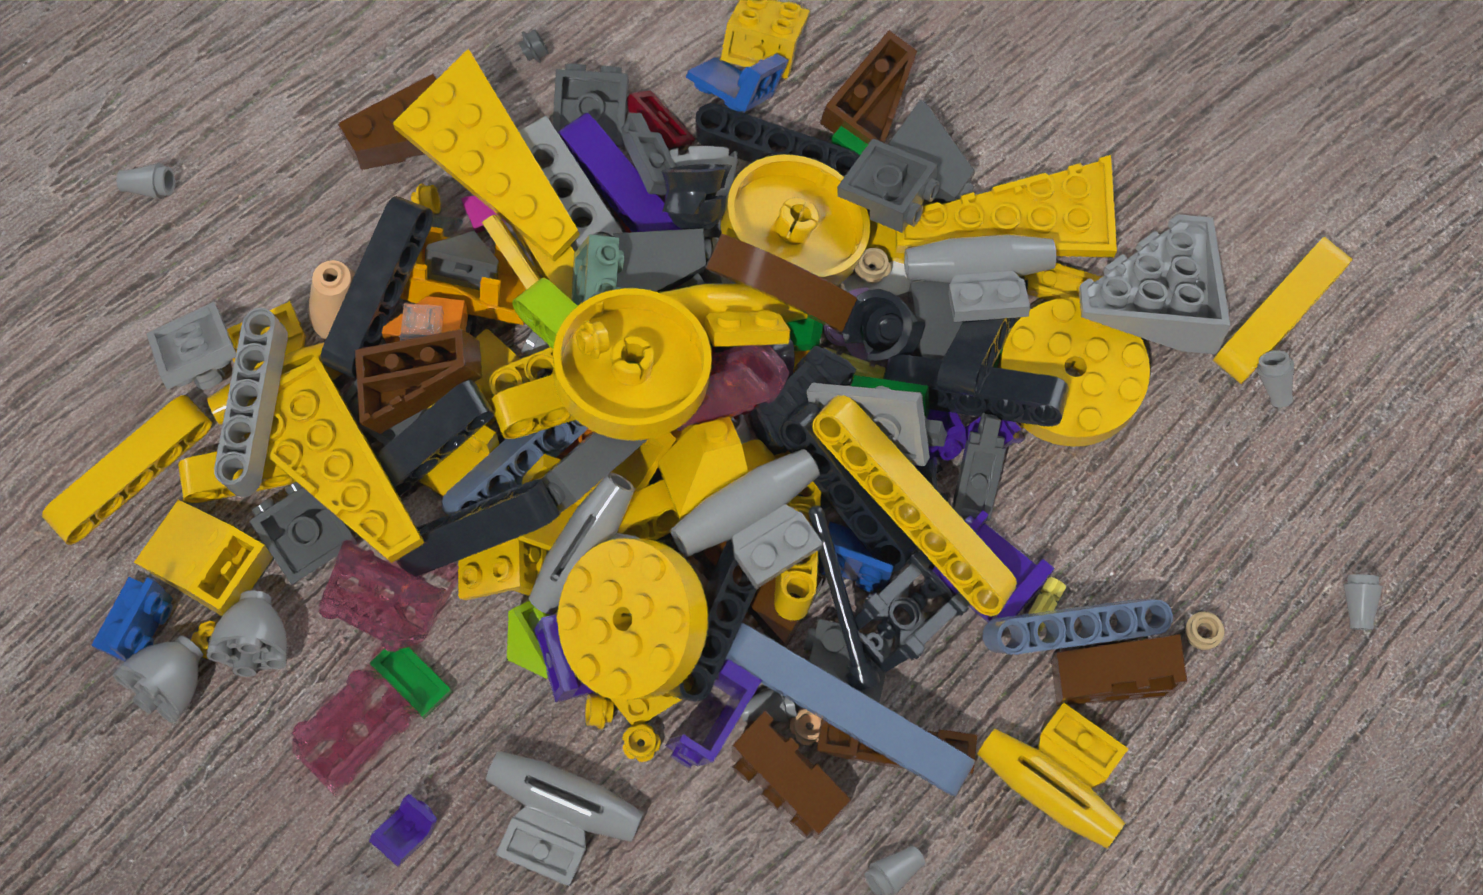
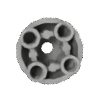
[206,591,288,677]
[113,636,203,724]

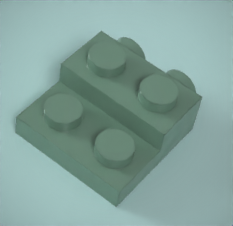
[571,234,624,306]

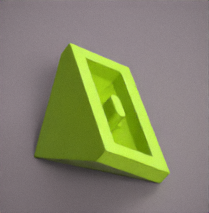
[507,601,550,679]

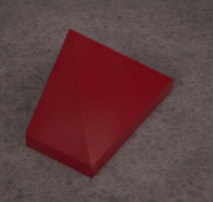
[627,90,696,148]

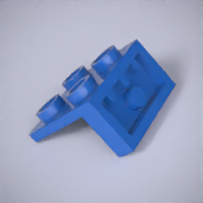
[686,53,789,112]
[817,522,893,593]
[91,577,173,662]

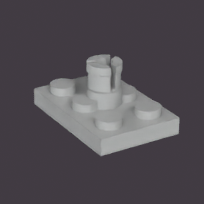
[146,302,236,390]
[807,383,930,466]

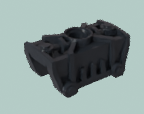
[748,346,856,456]
[855,551,971,672]

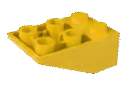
[134,500,273,616]

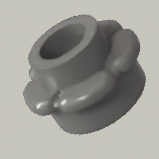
[518,29,549,63]

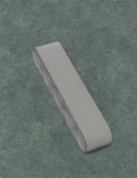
[214,307,288,497]

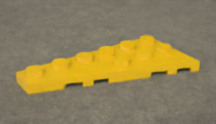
[393,48,580,262]
[895,155,1117,258]
[219,356,425,563]

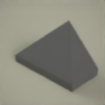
[425,231,499,290]

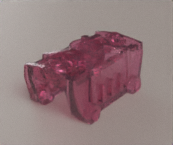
[677,345,789,431]
[318,539,446,652]
[291,669,420,796]

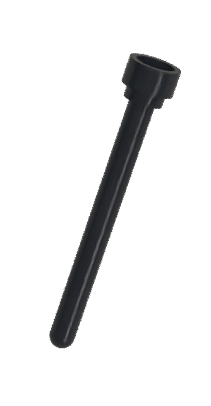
[809,505,881,691]

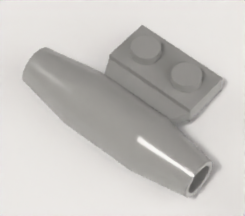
[904,235,1056,322]
[671,449,823,589]
[529,473,639,614]
[486,751,644,887]

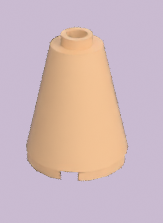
[308,260,355,341]

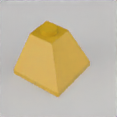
[658,416,748,521]

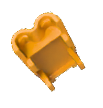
[400,226,541,325]

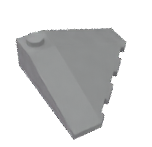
[1079,214,1230,354]

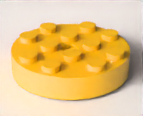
[720,155,870,286]
[553,288,712,440]
[998,297,1150,447]
[557,539,708,700]

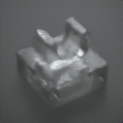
[400,303,444,341]

